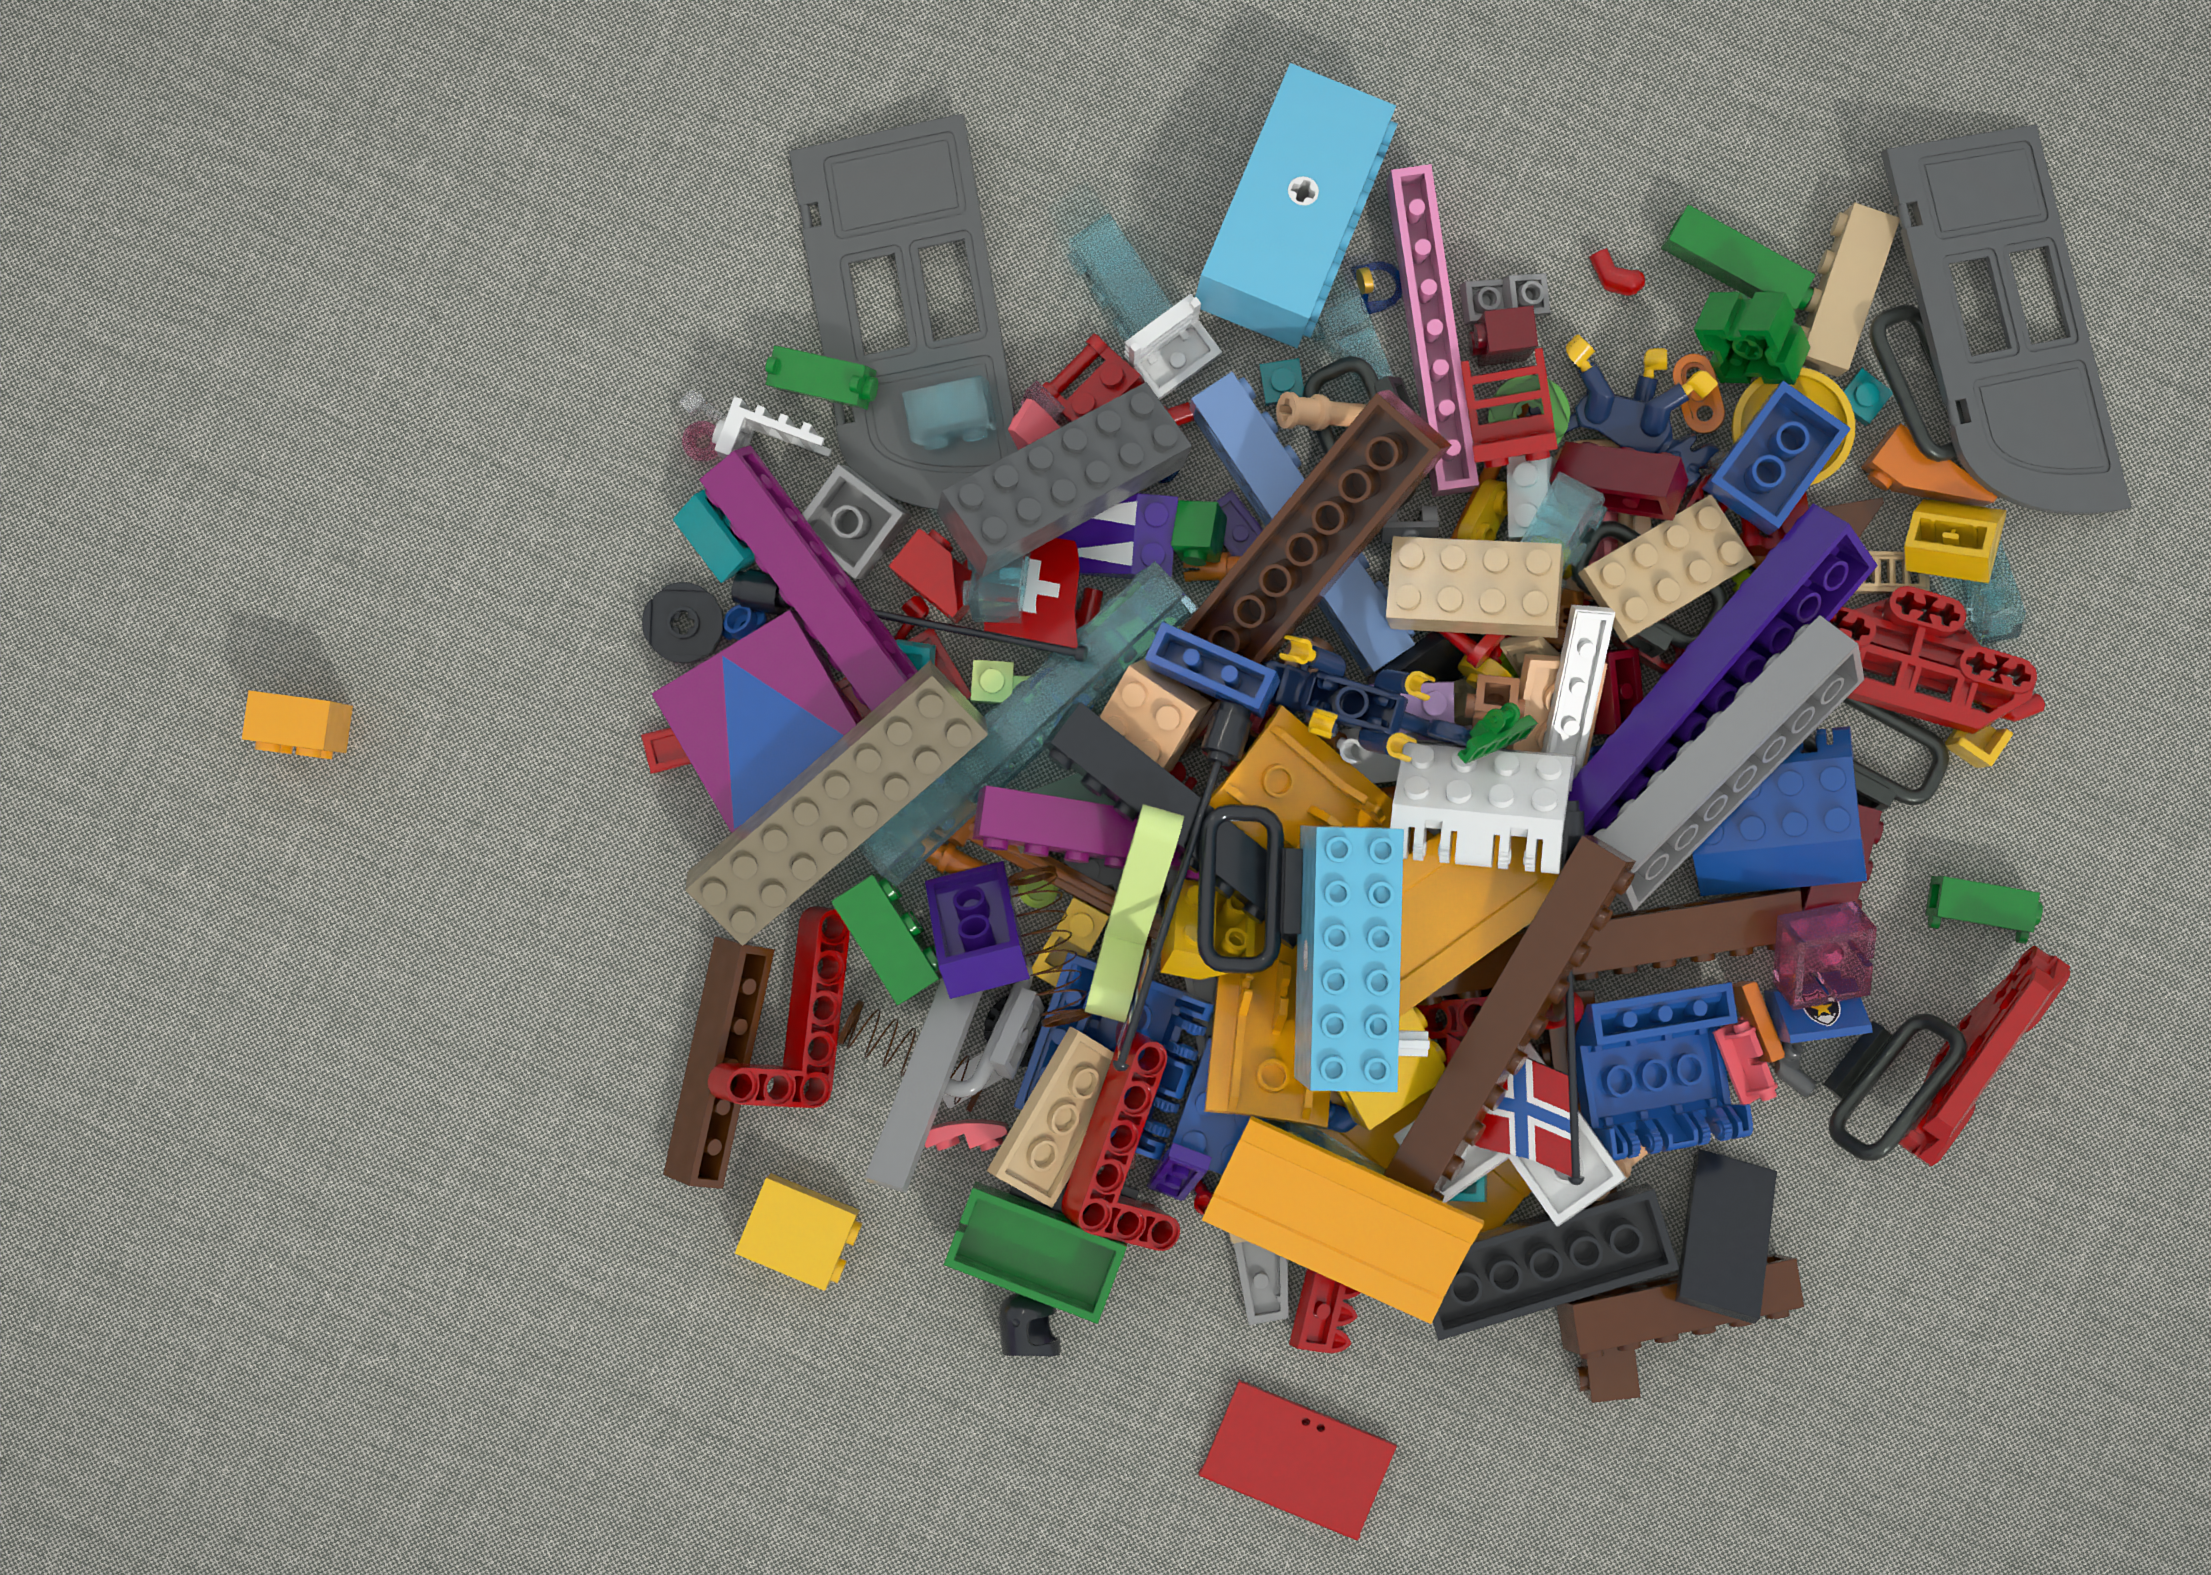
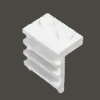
[1124,294,1222,400]
[712,396,832,459]

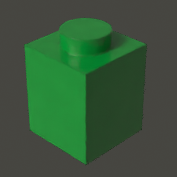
[1171,500,1228,566]

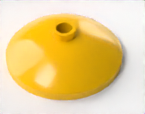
[1731,367,1855,486]

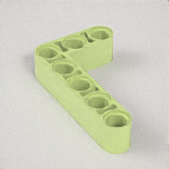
[1084,804,1184,1023]

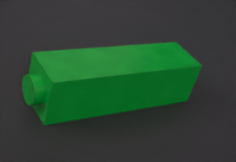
[1661,204,1816,311]

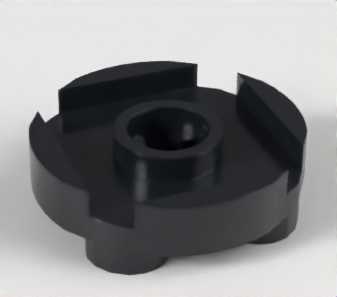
[642,582,725,664]

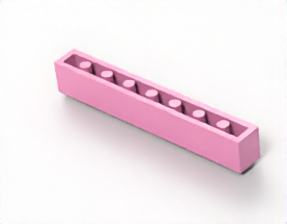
[1386,164,1479,497]

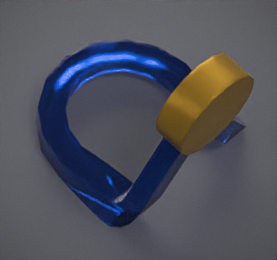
[1351,261,1402,315]

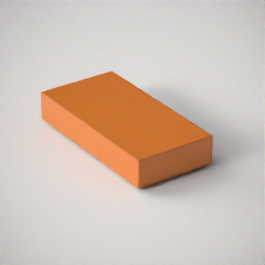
[1732,981,1785,1063]

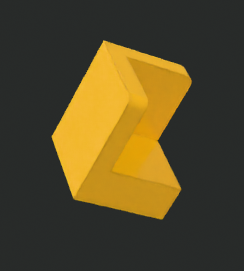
[1945,725,2013,768]
[1032,929,1088,987]

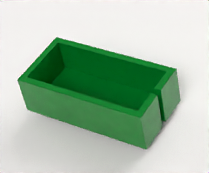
[943,1181,1127,1324]

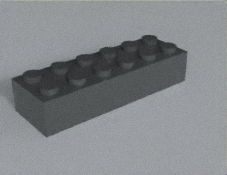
[937,382,1192,578]

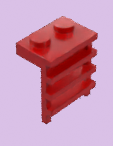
[1461,347,1558,468]

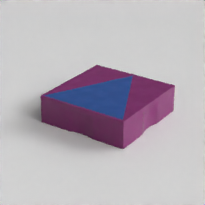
[652,610,862,833]

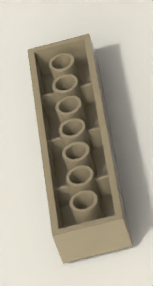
[685,661,988,946]

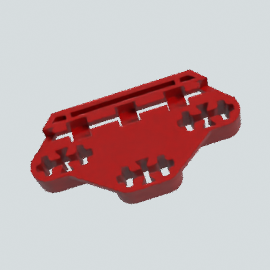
[1829,586,2037,734]
[1898,946,2071,1167]

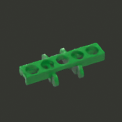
[1457,702,1538,764]

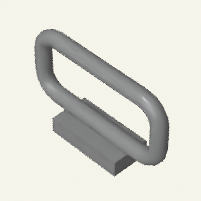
[944,958,1045,1098]

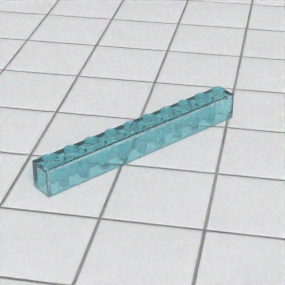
[858,561,1197,886]

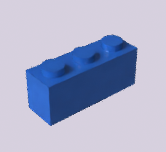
[1145,622,1280,719]

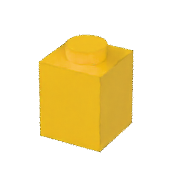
[1054,896,1110,953]

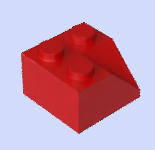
[889,528,983,624]

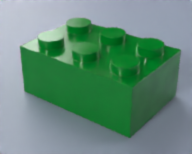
[831,873,942,1006]

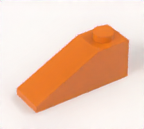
[1861,423,1998,507]

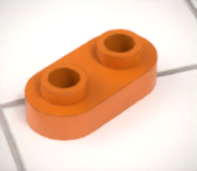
[1673,354,1726,434]

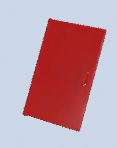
[1198,1379,1397,1541]

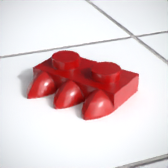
[1289,1268,1361,1354]

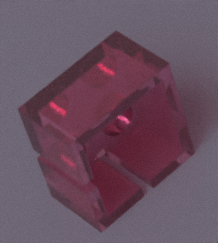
[1773,901,1877,1010]

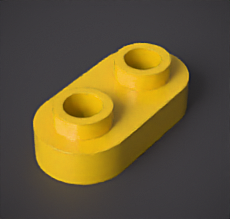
[1457,479,1508,541]

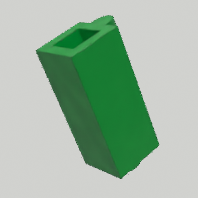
[765,345,878,410]
[1925,876,2043,944]

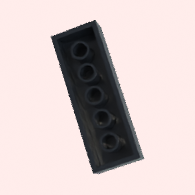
[1432,1183,1679,1341]

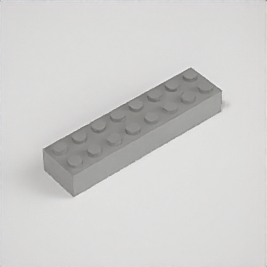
[1593,615,1864,911]

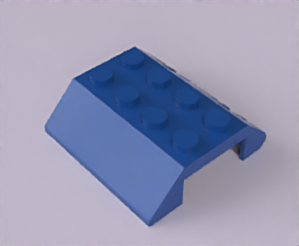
[1692,726,1867,896]
[1014,952,1215,1160]
[1575,982,1753,1161]

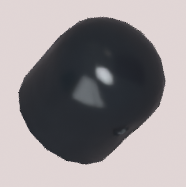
[998,1293,1061,1357]

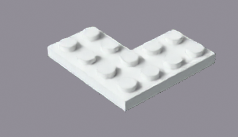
[1393,1042,1627,1227]

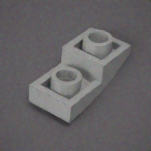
[1460,273,1551,324]

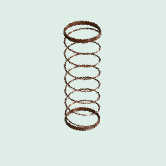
[1007,866,1092,1027]
[837,999,983,1112]

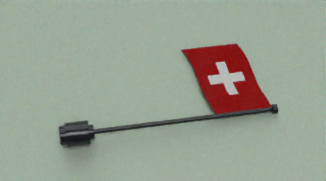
[731,538,1088,663]

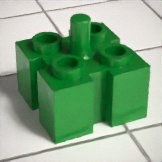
[1693,290,1811,385]

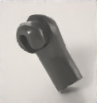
[1775,1041,1817,1098]

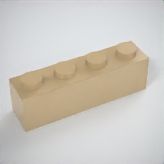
[1801,202,1900,377]

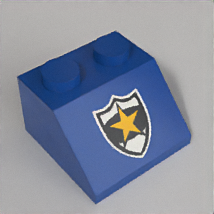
[1764,974,1873,1043]

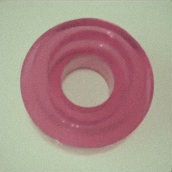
[682,421,718,462]

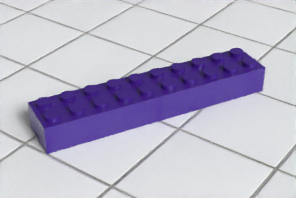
[1568,503,1878,835]

